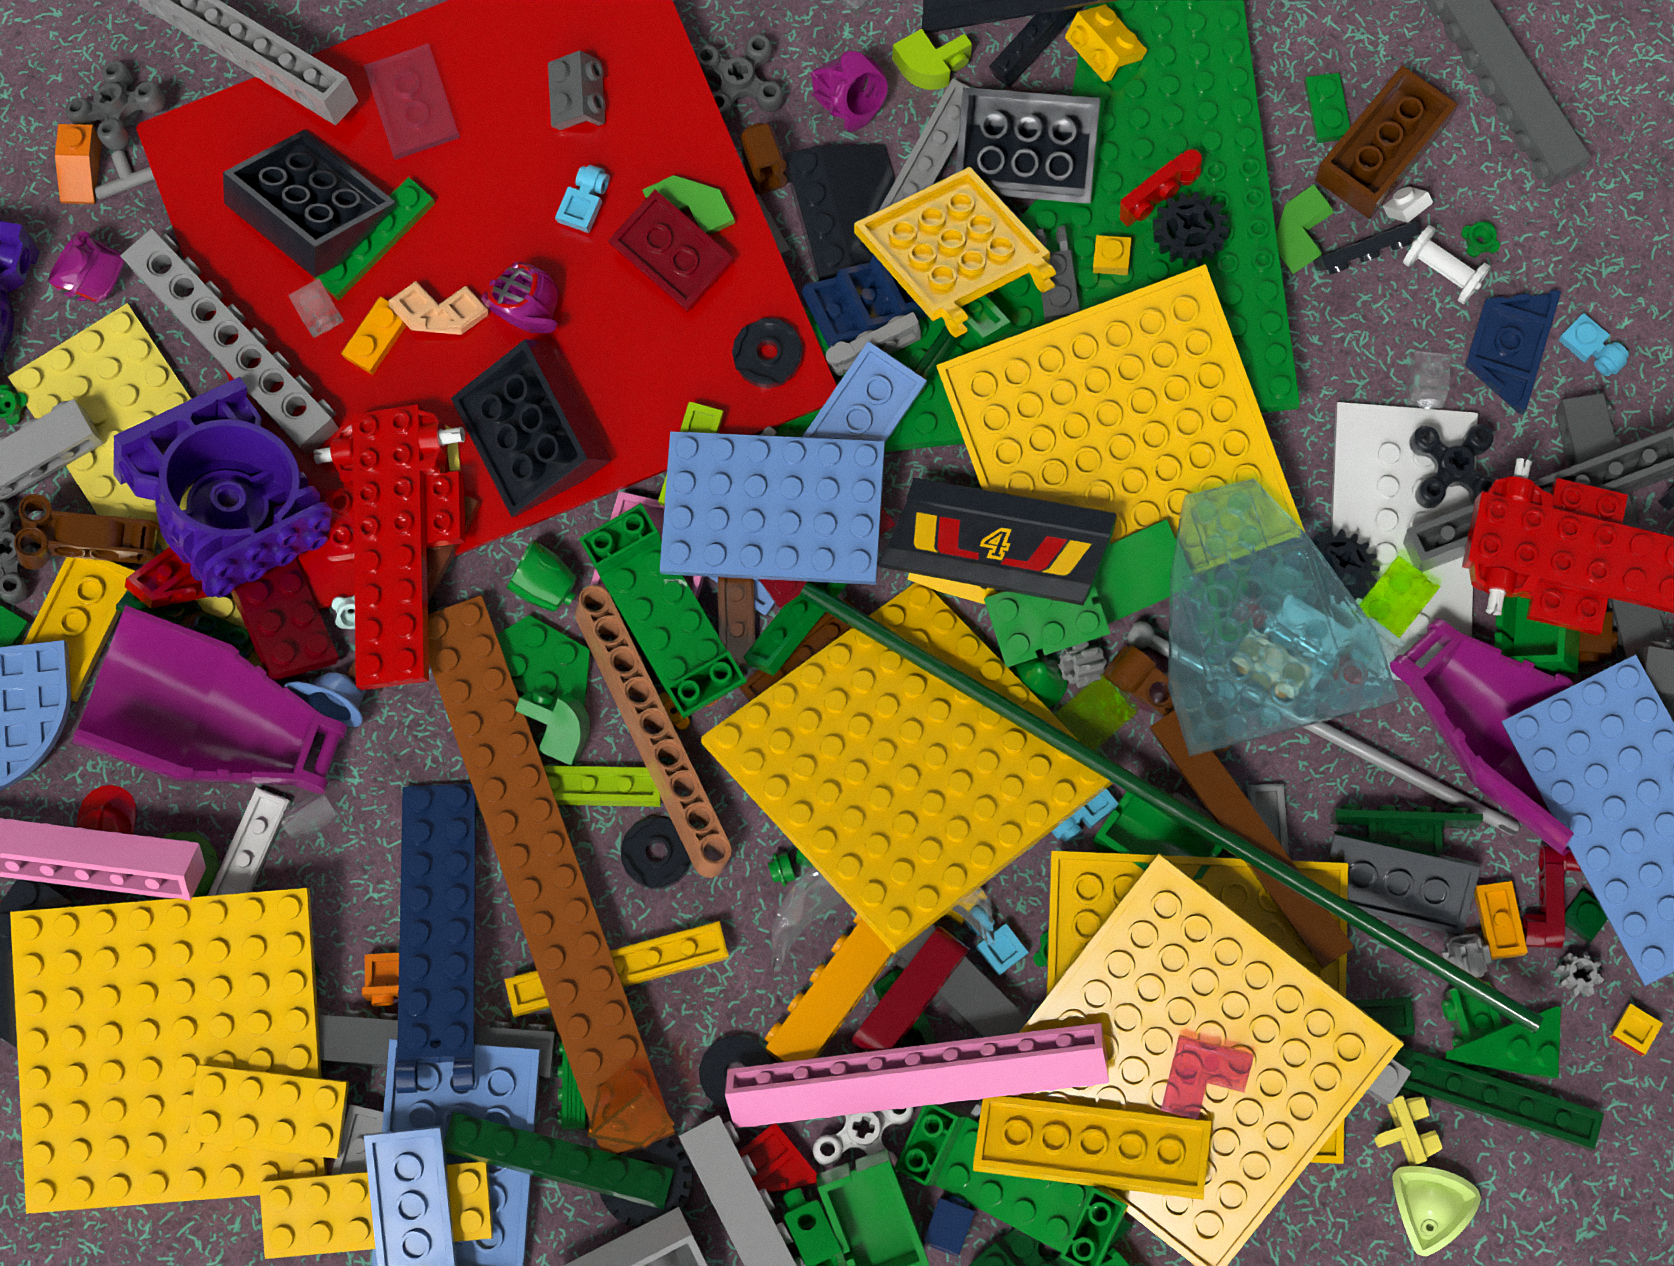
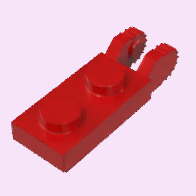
[1120,149,1202,227]

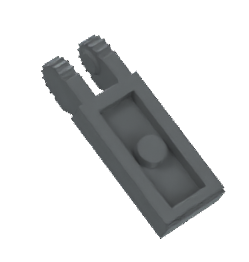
[1035,226,1080,322]

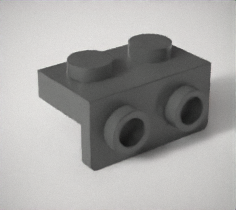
[548,50,605,130]

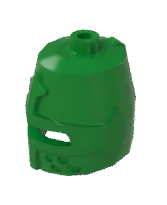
[506,540,577,612]

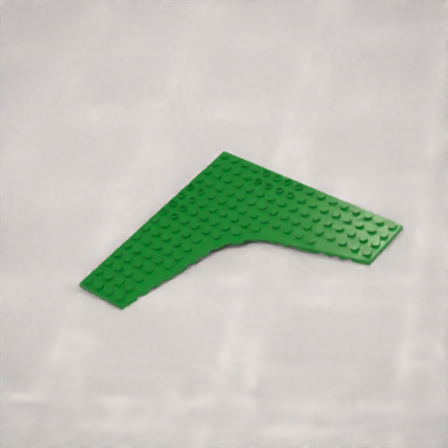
[757,0,1300,452]

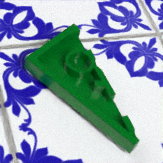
[1446,1006,1561,1079]

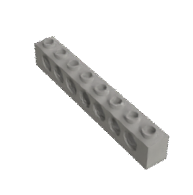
[138,0,358,125]
[120,228,339,457]

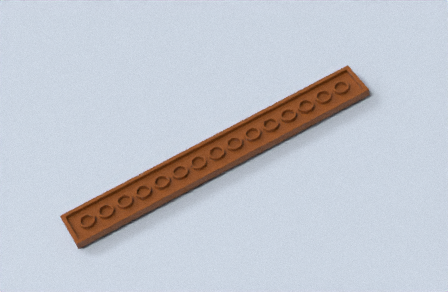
[428,595,676,1155]

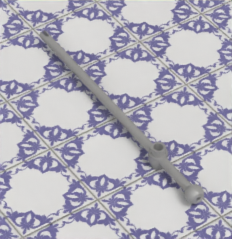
[1127,621,1520,836]

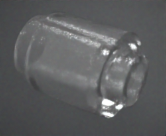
[280,793,338,842]

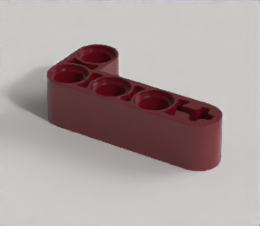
[852,926,970,1053]

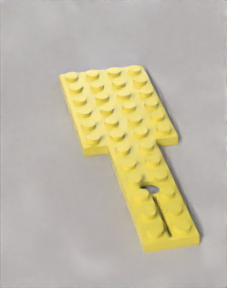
[8,303,277,682]

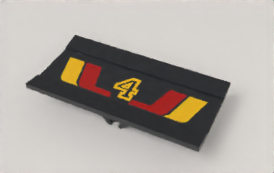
[877,477,1117,606]

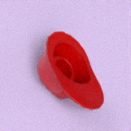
[76,785,137,835]

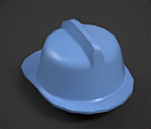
[283,672,366,727]

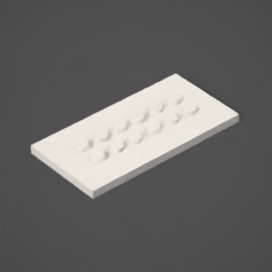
[1325,402,1478,680]

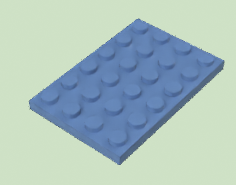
[660,431,885,585]
[371,1038,541,1266]

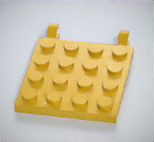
[854,167,1056,338]

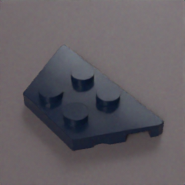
[1465,290,1561,415]

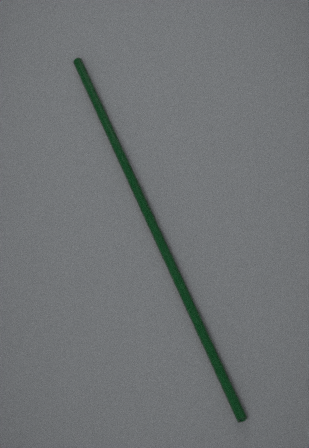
[800,581,1544,1034]

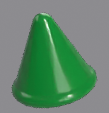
[1010,651,1067,708]

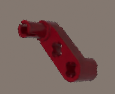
[1522,845,1582,949]

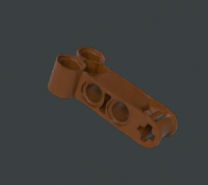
[14,494,161,570]
[1102,645,1233,753]

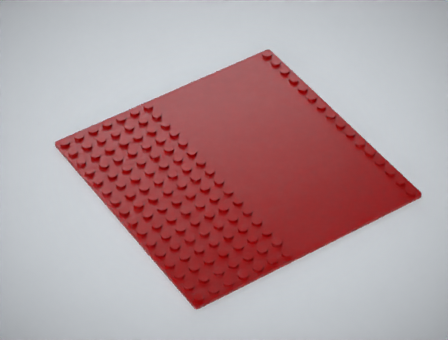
[136,0,837,611]

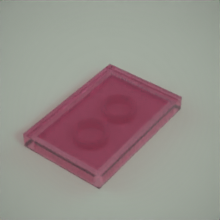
[364,43,460,160]

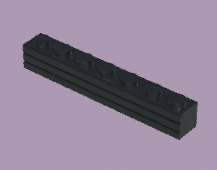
[989,7,1081,87]

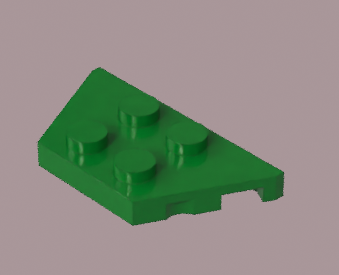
[497,615,591,707]

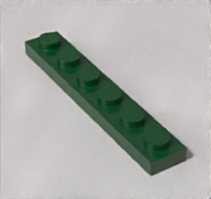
[1393,1047,1604,1151]
[444,1112,674,1209]

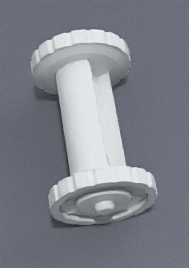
[1403,225,1491,304]

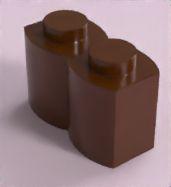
[741,123,787,195]

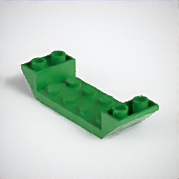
[579,503,747,719]
[894,1104,1128,1266]

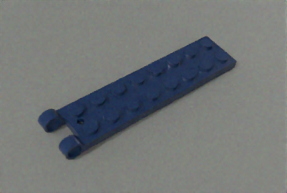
[395,784,477,1094]

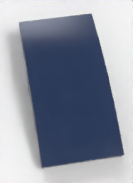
[801,254,928,348]

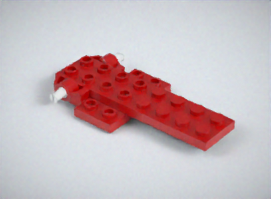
[314,404,466,690]
[1462,458,1674,636]

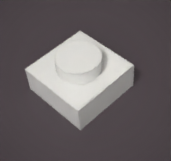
[1383,186,1433,223]

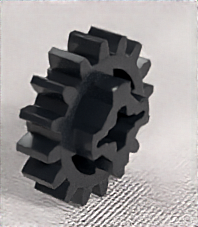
[1153,192,1229,267]
[1300,529,1380,605]

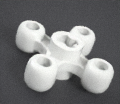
[813,1107,914,1173]

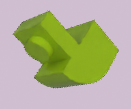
[892,29,972,90]

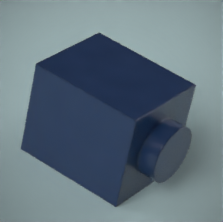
[923,1195,975,1258]

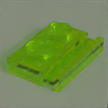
[1354,556,1441,644]
[1054,674,1137,750]

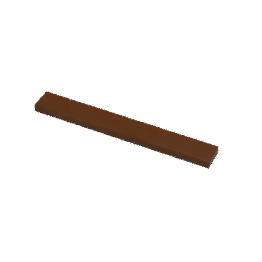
[1150,707,1354,969]

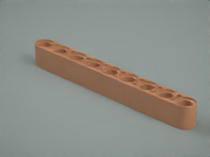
[575,585,732,878]

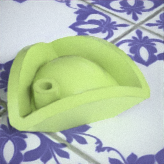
[1392,1166,1481,1256]

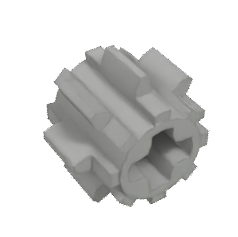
[1058,641,1107,688]
[1442,933,1492,977]
[1555,951,1604,998]

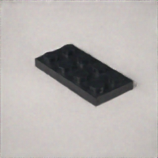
[1327,831,1481,935]

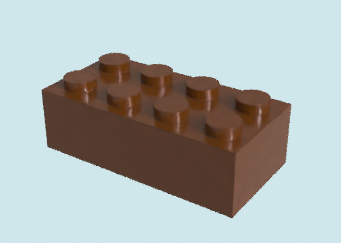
[1315,65,1458,220]

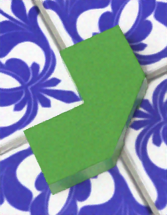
[642,175,735,236]
[1276,184,1334,274]

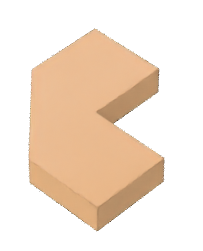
[389,281,488,335]

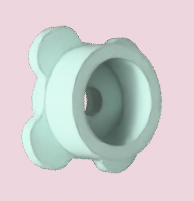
[332,596,355,629]

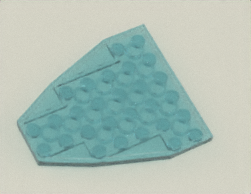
[1168,478,1399,756]

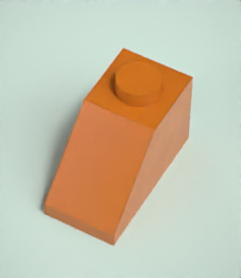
[55,124,102,204]

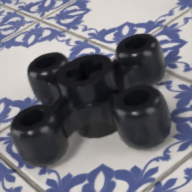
[1409,424,1495,509]

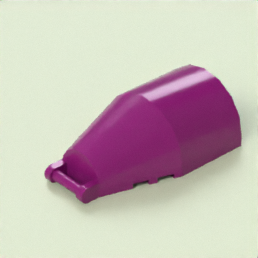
[71,605,348,794]
[1389,618,1576,856]

